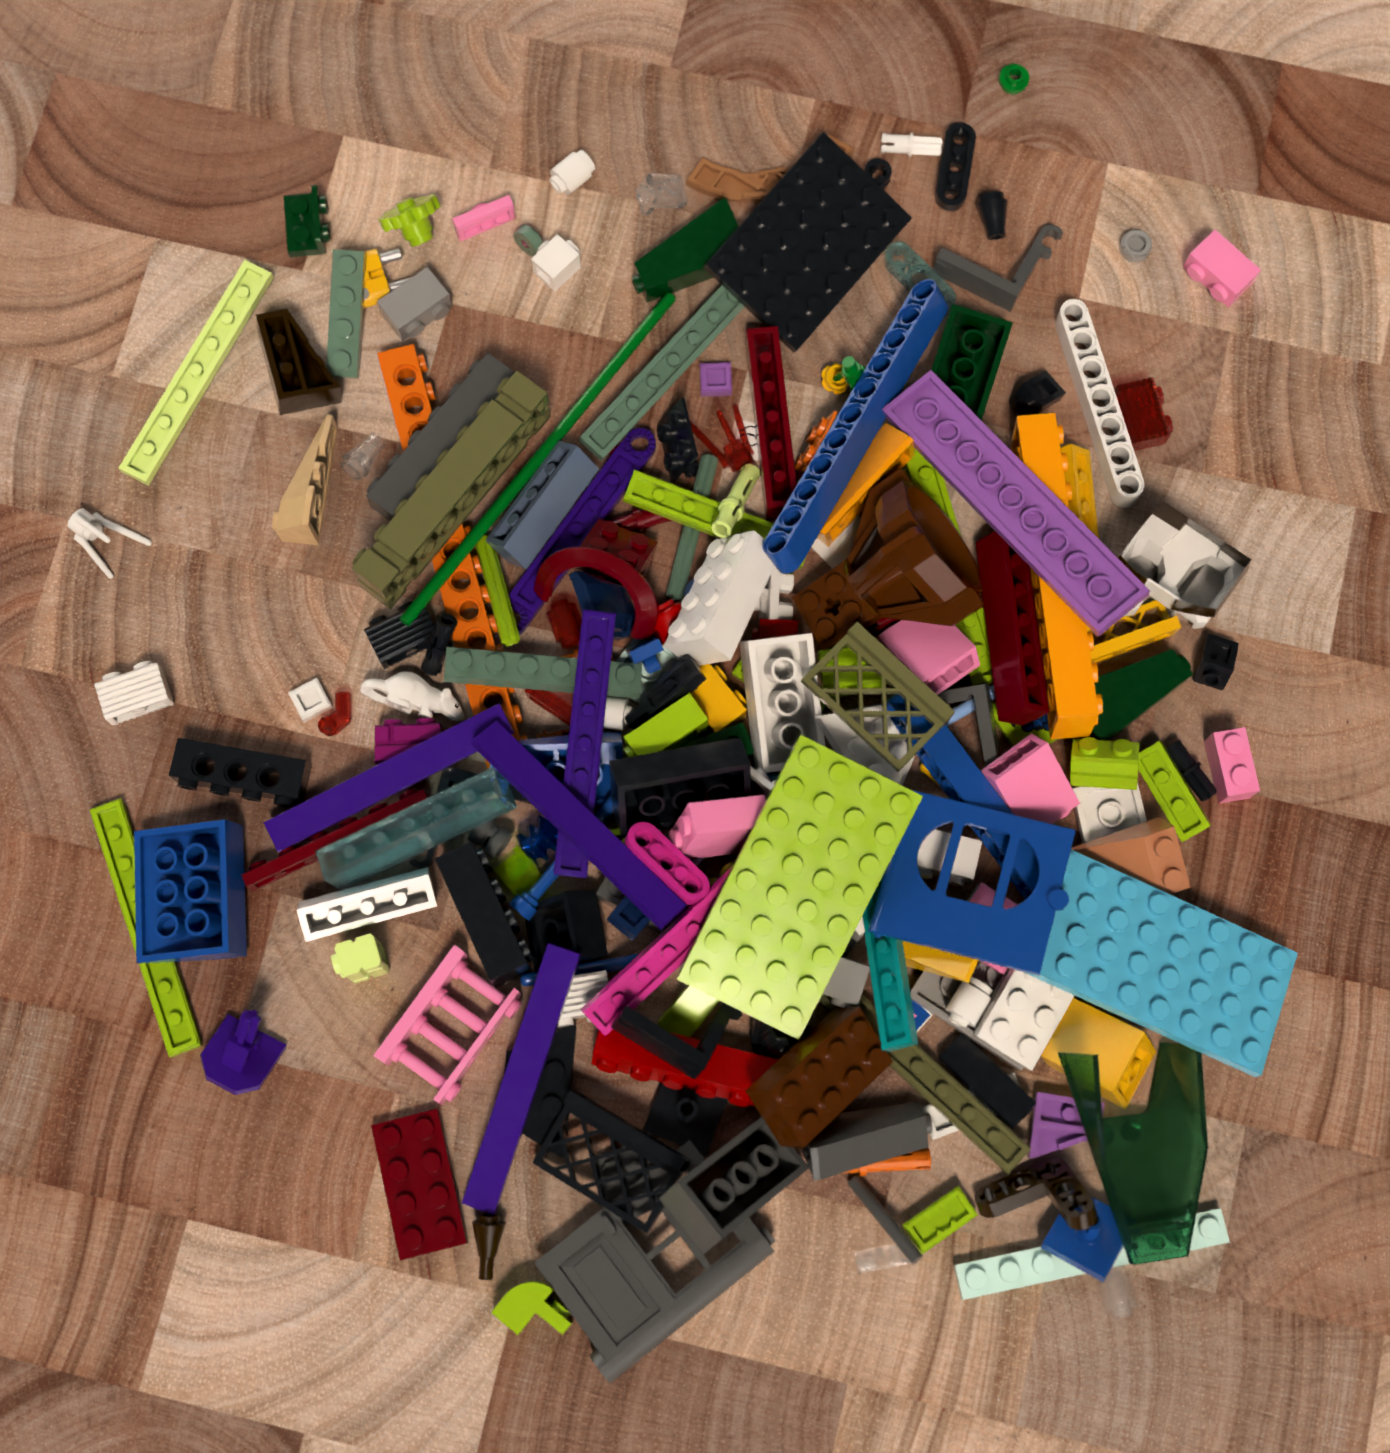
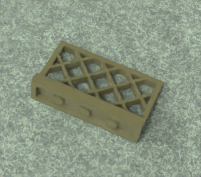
[801,622,955,772]

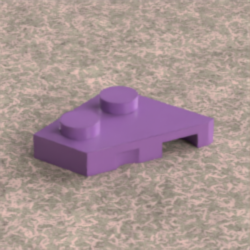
[1027,1092,1105,1158]

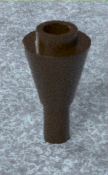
[472,1214,506,1280]

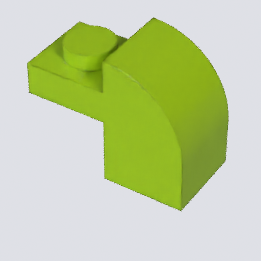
[491,1281,573,1335]

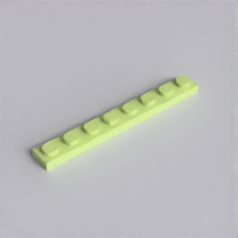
[119,260,274,486]

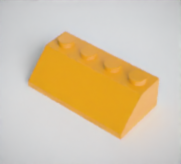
[817,423,915,547]

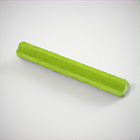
[475,535,520,647]

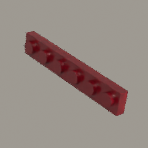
[241,789,433,892]

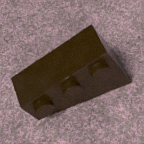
[256,309,341,415]

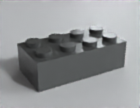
[659,1117,809,1255]

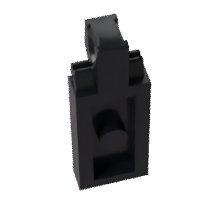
[625,655,707,730]

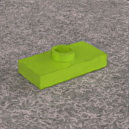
[902,1186,978,1254]

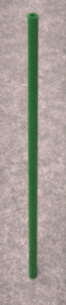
[399,292,676,626]

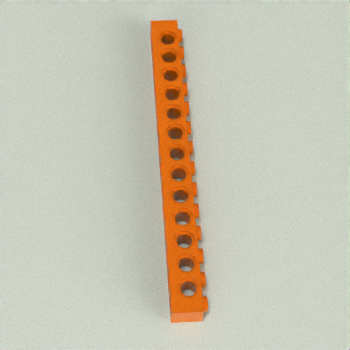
[377,344,528,773]

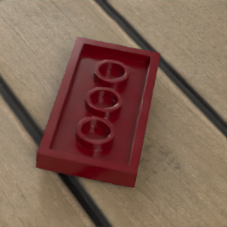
[371,1109,468,1261]

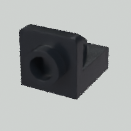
[1009,370,1066,416]
[1193,633,1239,690]

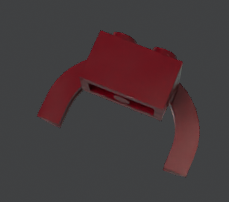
[533,518,658,639]

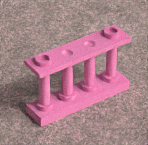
[373,945,522,1105]

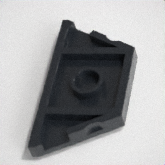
[504,1025,577,1157]

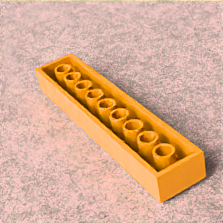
[1010,413,1103,740]

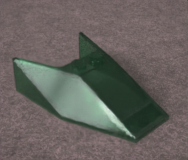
[1058,1042,1208,1265]

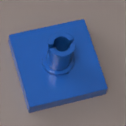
[1041,1191,1136,1283]

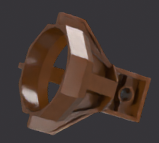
[791,469,984,650]

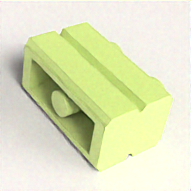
[331,933,390,984]

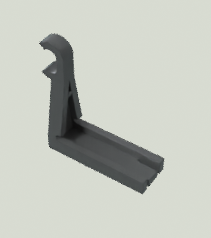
[932,225,1063,312]
[886,684,1001,767]

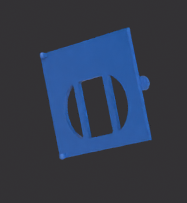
[868,790,1076,976]

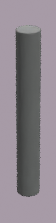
[848,1175,923,1265]

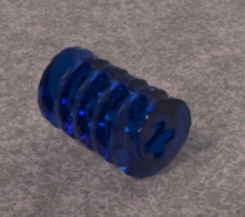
[516,815,558,869]

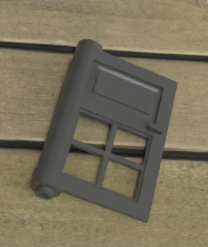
[534,1140,776,1384]

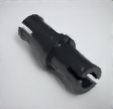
[421,613,457,676]

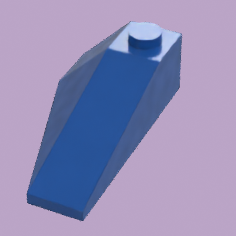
[490,732,623,806]

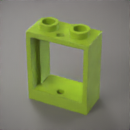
[622,693,708,758]

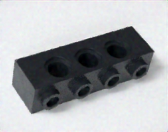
[169,738,312,808]

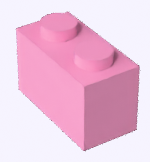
[1183,230,1261,307]
[1204,727,1260,804]

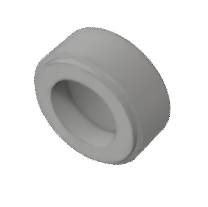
[1119,229,1152,263]

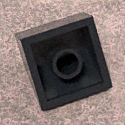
[525,890,608,972]

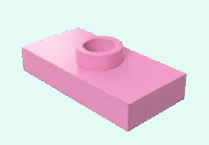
[452,195,516,241]

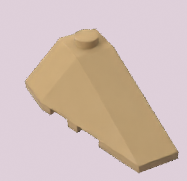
[272,415,338,545]

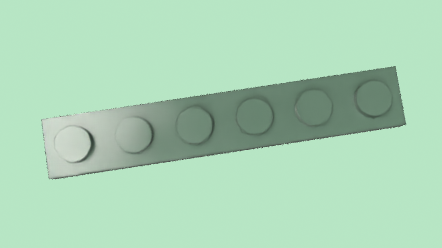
[444,647,642,699]

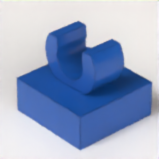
[625,637,664,674]

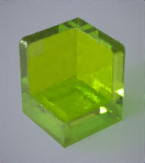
[494,846,541,896]

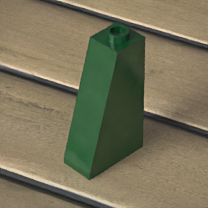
[631,198,739,303]
[1090,649,1193,741]

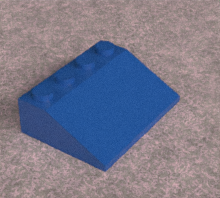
[134,819,247,964]

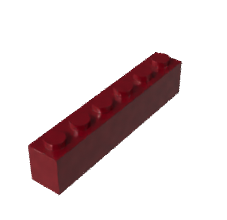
[746,326,797,521]
[975,531,1050,726]

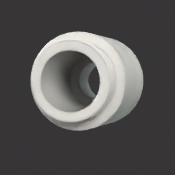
[549,150,596,195]
[603,696,634,731]
[945,977,993,1029]

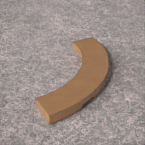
[686,133,854,204]

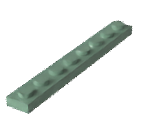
[578,285,744,461]

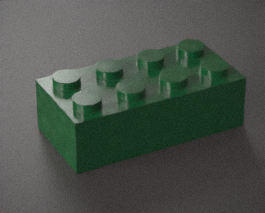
[931,304,1013,421]

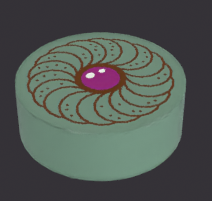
[513,225,543,257]

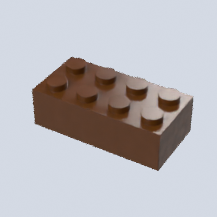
[746,1007,893,1148]

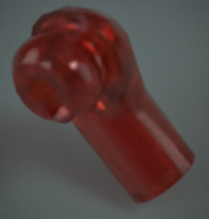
[318,692,352,736]

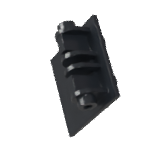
[657,398,699,482]

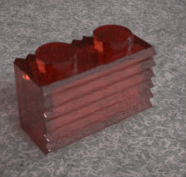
[1114,377,1173,451]

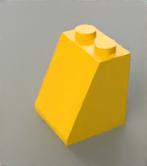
[1041,998,1157,1110]

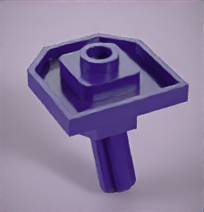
[200,1009,286,1095]

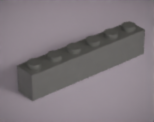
[366,353,515,521]

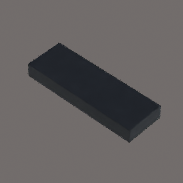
[938,1033,1037,1129]

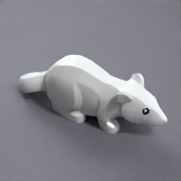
[360,672,466,721]

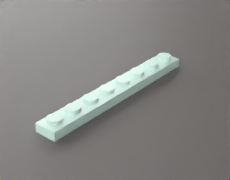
[953,1208,1230,1300]

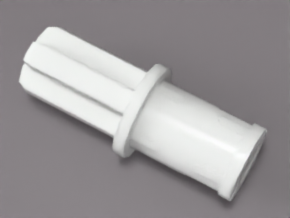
[881,132,942,157]

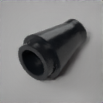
[977,191,1008,240]

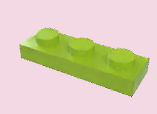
[1138,741,1212,842]

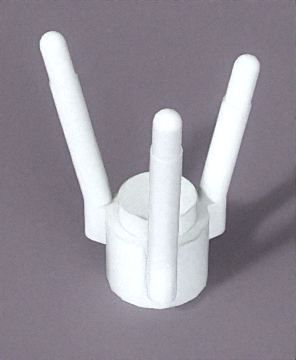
[68,508,152,579]

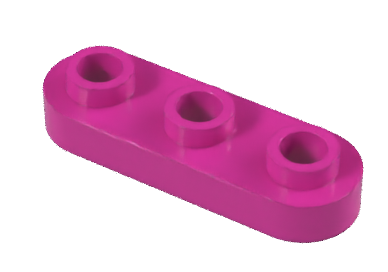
[625,822,710,905]

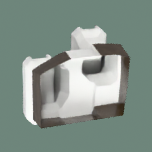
[1118,502,1251,629]

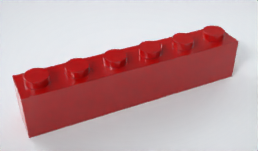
[591,1029,778,1107]

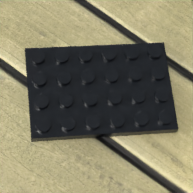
[703,131,912,353]

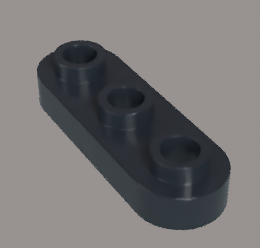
[935,123,976,211]

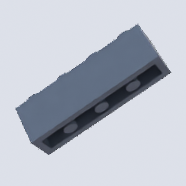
[485,440,599,569]

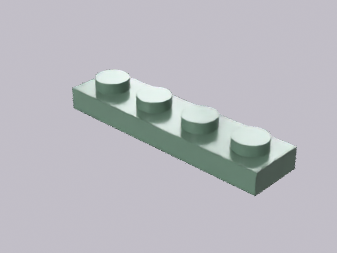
[326,249,366,379]

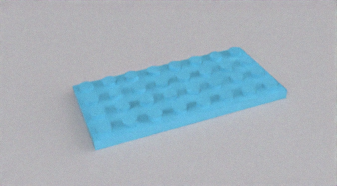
[1024,849,1298,1078]

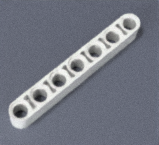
[1055,299,1144,508]

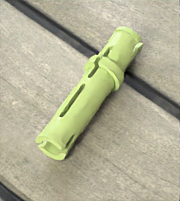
[711,464,761,538]

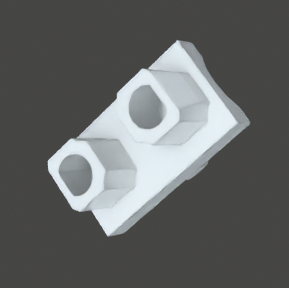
[754,566,794,626]

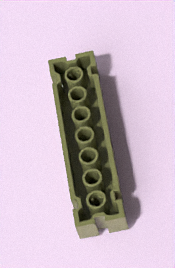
[351,370,551,610]

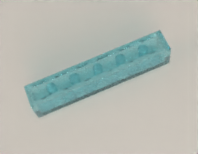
[315,767,517,890]

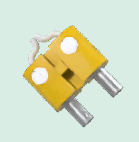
[363,248,409,309]

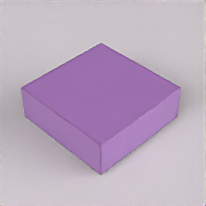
[700,362,732,397]

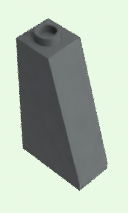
[801,1102,932,1181]

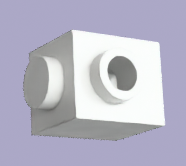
[531,234,581,292]

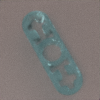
[884,242,956,316]

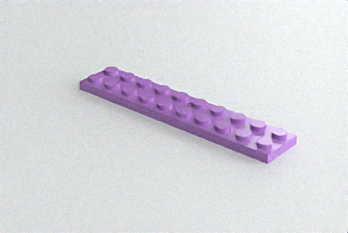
[882,370,1150,637]

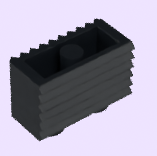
[364,601,435,669]

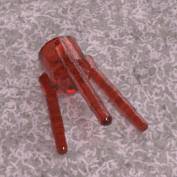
[690,404,754,472]

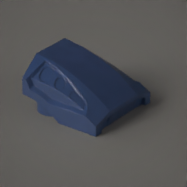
[569,571,635,641]

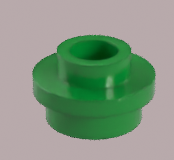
[999,64,1030,95]

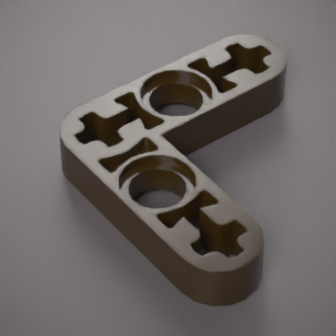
[974,1158,1098,1230]

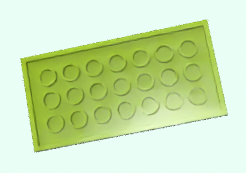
[677,734,923,1040]

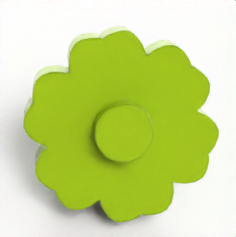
[378,194,441,247]

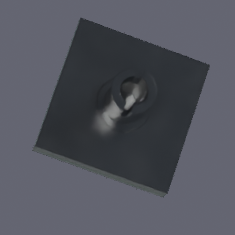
[643,1083,728,1156]

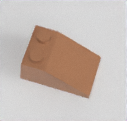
[1071,817,1191,894]

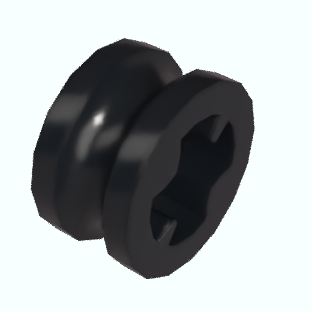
[864,158,892,189]

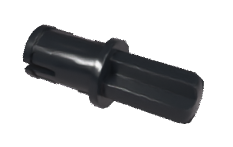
[1166,740,1217,802]

